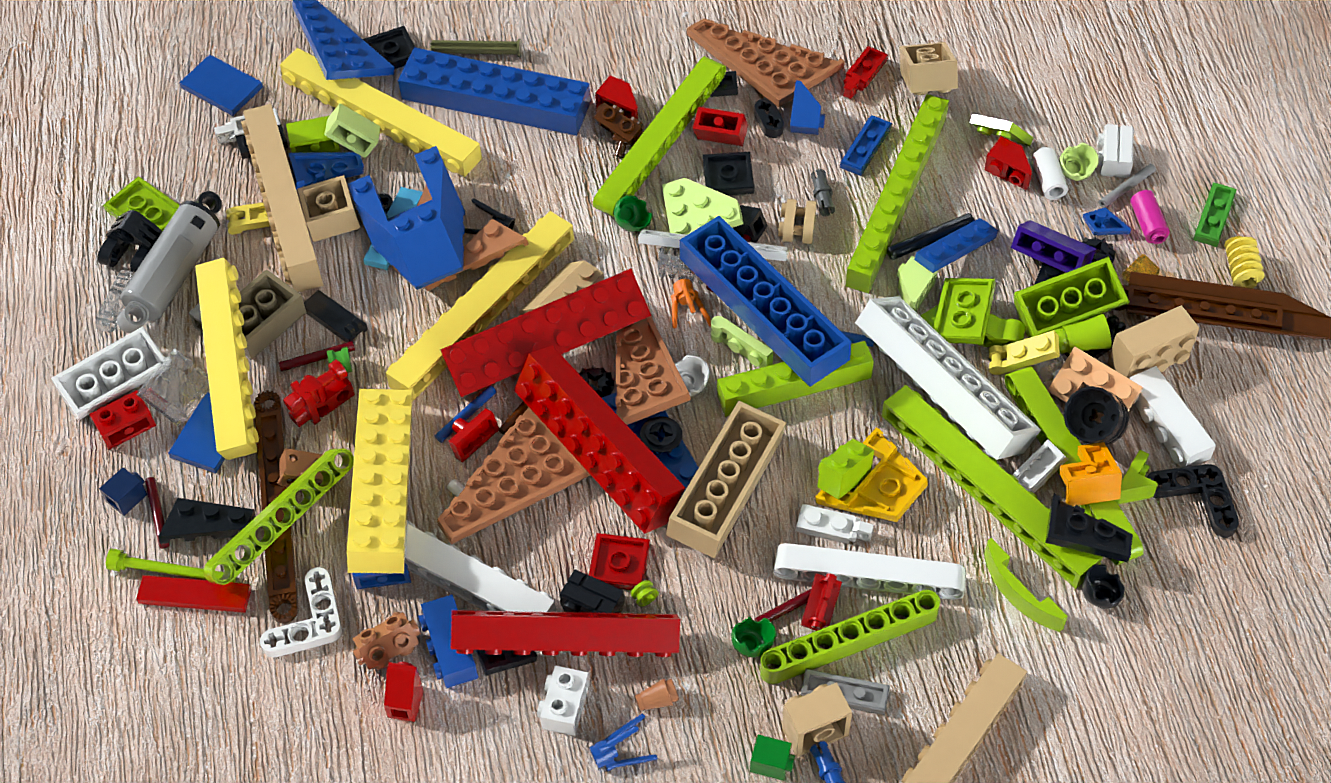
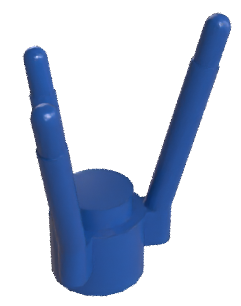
[589,714,657,771]

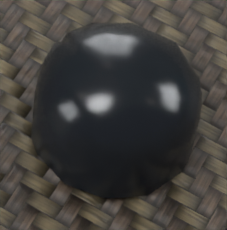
[1082,564,1125,609]

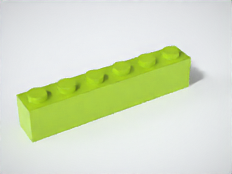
[717,341,874,417]

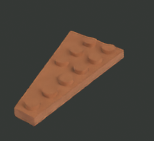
[615,316,691,425]

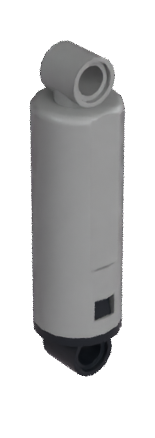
[117,191,222,333]

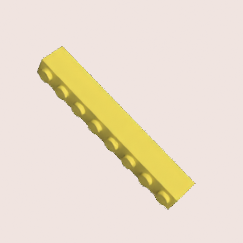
[195,258,259,460]

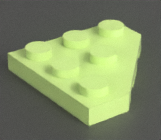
[662,178,743,235]

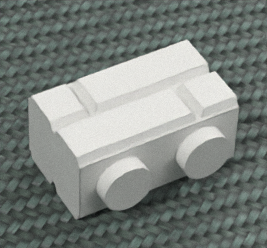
[1097,124,1134,178]

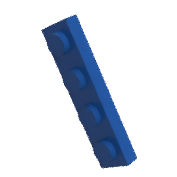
[914,218,999,273]

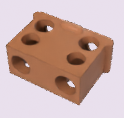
[277,448,323,487]

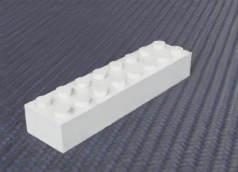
[855,296,1041,460]

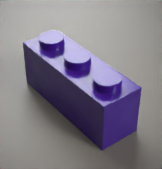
[1011,220,1096,273]

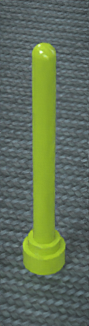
[106,548,237,583]

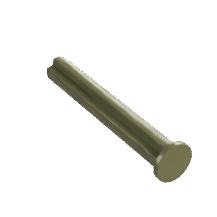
[430,39,522,57]

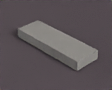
[800,669,890,715]

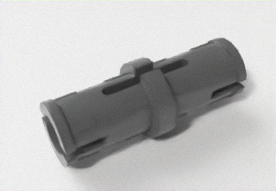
[811,169,835,216]

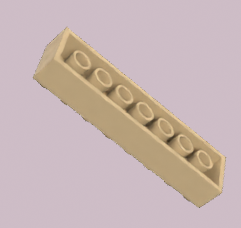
[241,104,324,293]

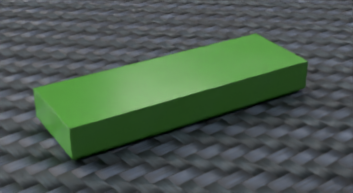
[1193,182,1237,247]

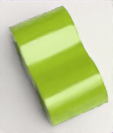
[978,314,1026,347]

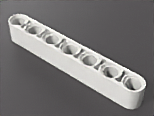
[774,543,966,600]

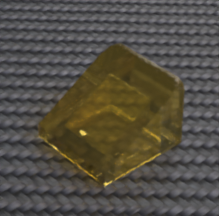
[1121,254,1160,282]

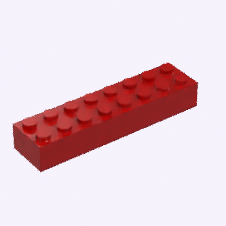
[440,268,652,397]
[514,346,685,534]

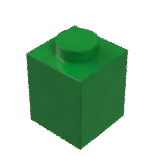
[750,734,796,781]

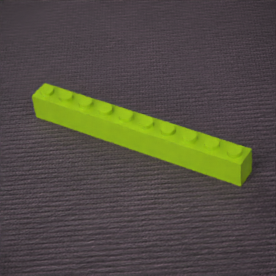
[845,94,949,294]
[882,385,1103,589]

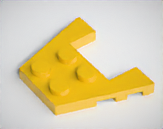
[815,427,928,522]

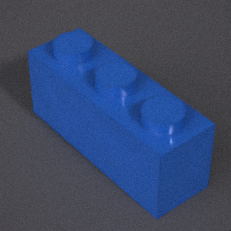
[418,594,478,688]

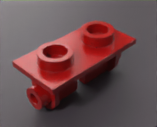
[800,573,842,631]

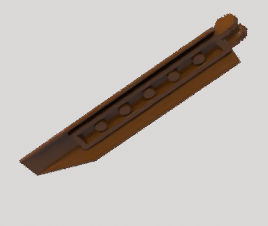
[1115,271,1331,340]

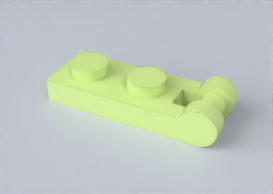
[711,316,773,368]

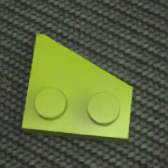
[970,114,1034,146]

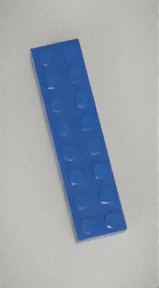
[398,47,591,136]
[679,216,852,387]

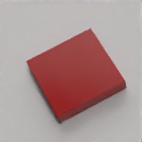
[589,533,650,590]

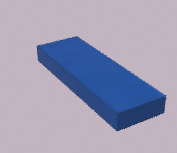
[840,115,892,176]

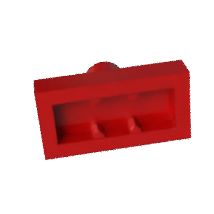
[448,408,499,463]

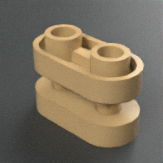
[778,198,817,244]

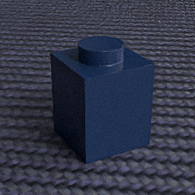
[99,467,148,516]

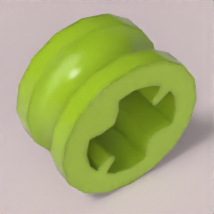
[631,580,659,607]

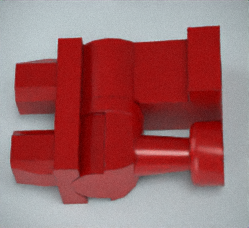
[283,359,355,427]

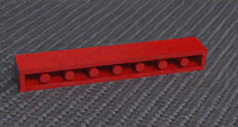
[451,610,681,657]

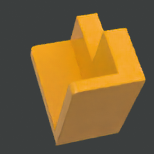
[1060,442,1122,506]

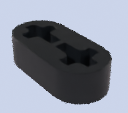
[754,99,784,138]

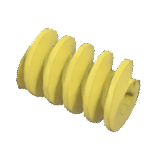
[1224,236,1265,289]

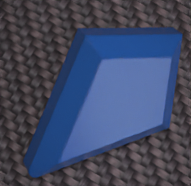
[1083,207,1131,235]

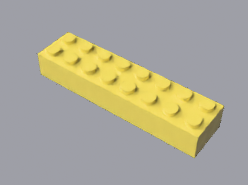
[347,389,412,573]

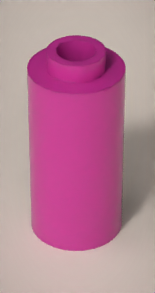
[1130,190,1170,244]

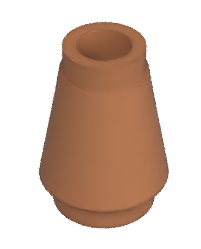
[635,679,679,711]

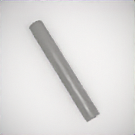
[1099,164,1156,208]

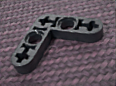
[1147,464,1239,538]

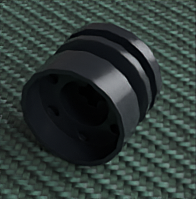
[1063,386,1129,445]

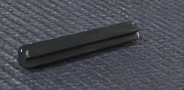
[887,213,975,260]

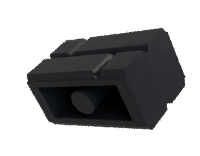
[560,569,625,613]

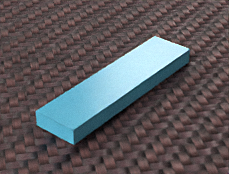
[363,187,423,270]

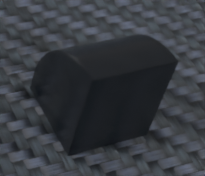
[733,205,768,243]

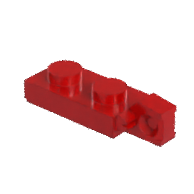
[843,46,888,100]

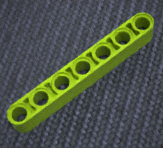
[203,448,354,585]
[760,590,940,684]

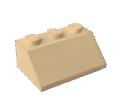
[519,260,604,315]

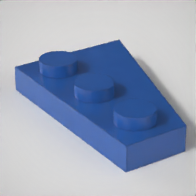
[288,152,364,189]

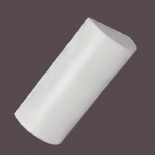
[51,326,170,421]

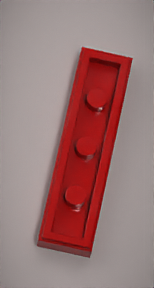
[136,575,252,613]

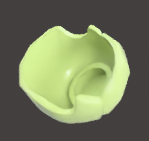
[1059,143,1099,181]

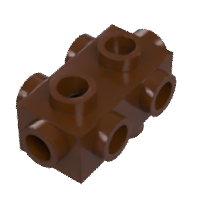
[593,102,644,158]

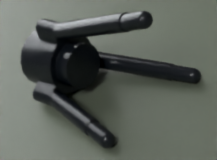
[465,198,515,234]

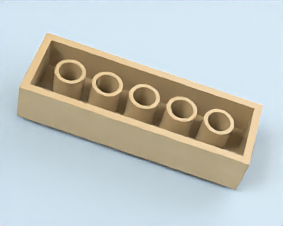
[666,401,786,558]

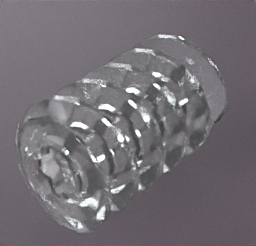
[657,246,704,285]

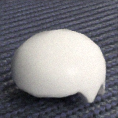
[674,355,710,396]

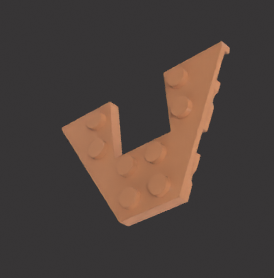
[393,185,529,291]

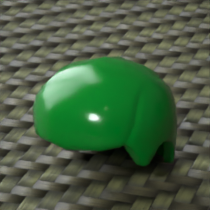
[614,195,653,232]
[731,617,777,658]

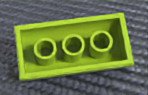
[1013,257,1130,338]

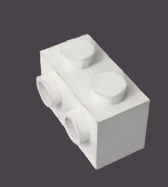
[537,666,590,736]

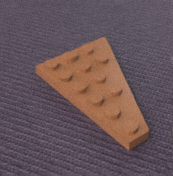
[687,18,845,107]
[437,407,590,545]

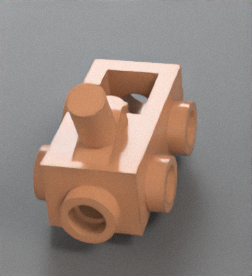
[353,612,421,670]

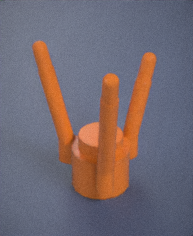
[671,279,711,329]

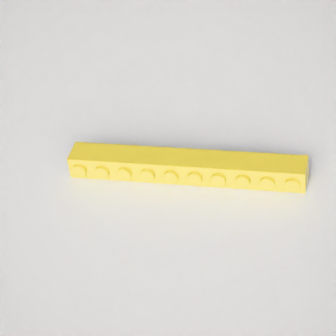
[280,48,482,177]
[386,211,574,402]

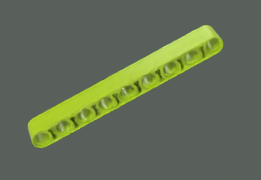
[593,56,726,217]
[1004,366,1144,565]

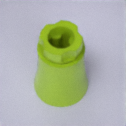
[1054,314,1112,354]

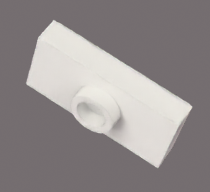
[1012,440,1068,493]

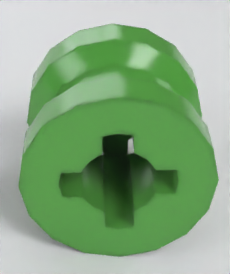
[327,347,352,373]

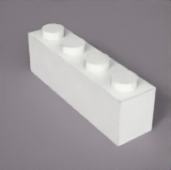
[1129,366,1216,468]

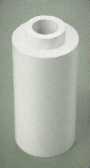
[1032,147,1068,200]

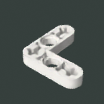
[260,567,342,658]

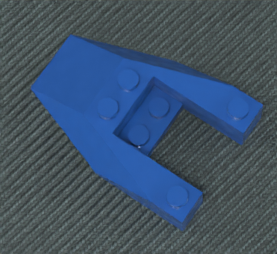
[347,146,465,290]

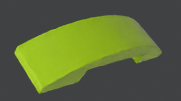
[984,538,1068,632]

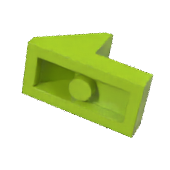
[1116,450,1158,504]

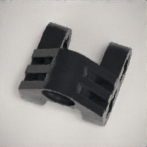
[98,210,162,274]

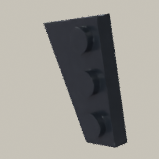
[1045,493,1133,563]
[158,498,256,544]

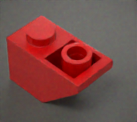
[984,136,1032,190]
[384,661,424,722]

